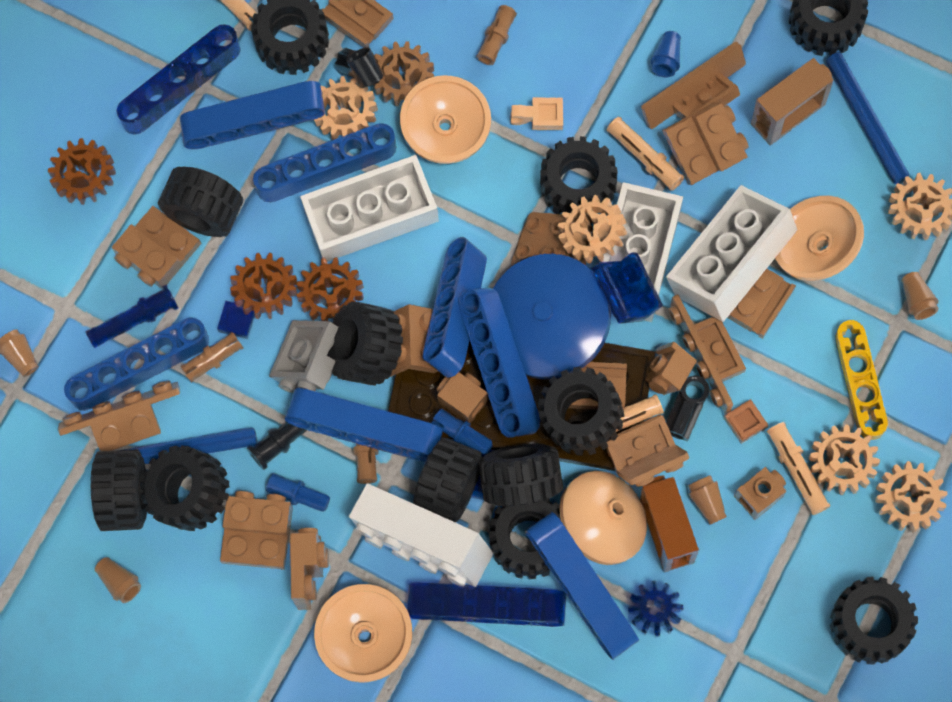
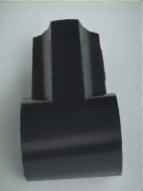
[335,47,384,88]
[666,376,710,441]

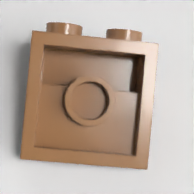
[662,102,749,185]
[111,206,201,290]
[220,491,293,570]
[290,528,329,610]

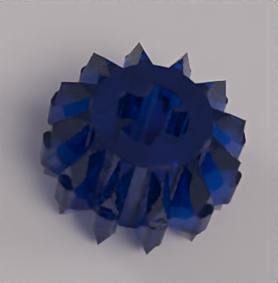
[628,581,683,637]

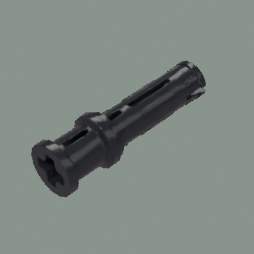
[246,393,324,470]

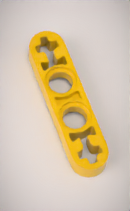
[835,320,888,440]

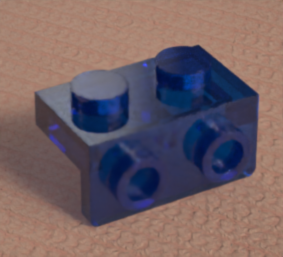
[592,252,663,324]

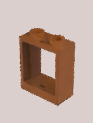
[640,475,699,573]

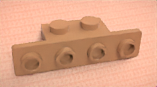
[641,42,746,129]
[668,294,746,414]
[58,380,180,451]

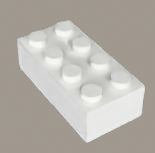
[300,155,439,262]
[598,182,683,322]
[666,185,798,322]
[349,483,494,587]

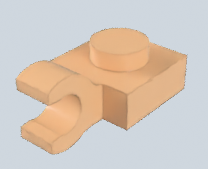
[511,97,563,130]

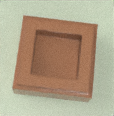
[724,399,768,444]

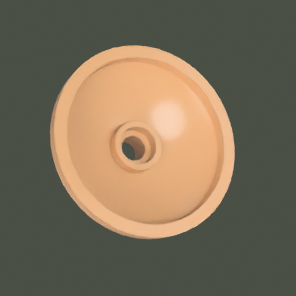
[400,75,491,164]
[775,196,864,281]
[560,471,647,565]
[314,584,413,683]

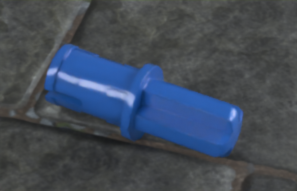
[431,408,493,456]
[266,473,330,512]

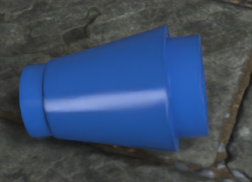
[650,31,681,77]

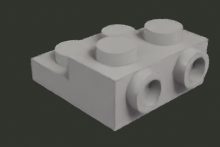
[269,320,338,393]

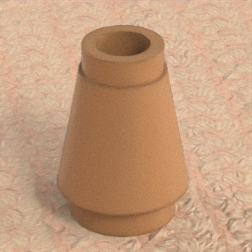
[901,272,939,320]
[0,329,39,377]
[688,475,727,525]
[95,557,141,603]

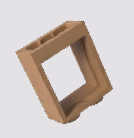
[751,58,834,146]

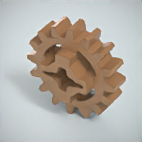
[373,41,434,106]

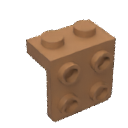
[511,212,594,266]
[385,304,438,379]
[606,414,689,487]

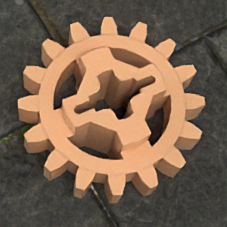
[314,76,378,140]
[888,173,952,240]
[558,195,627,263]
[809,424,880,495]
[875,461,948,533]

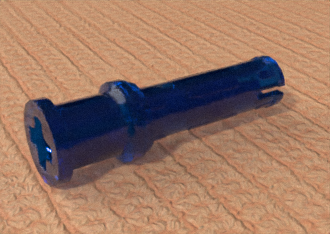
[85,284,179,348]

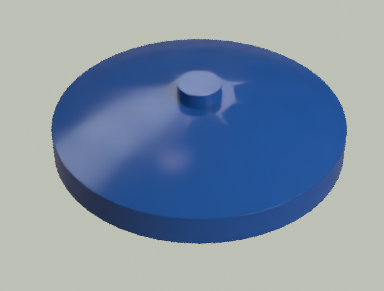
[493,254,611,379]

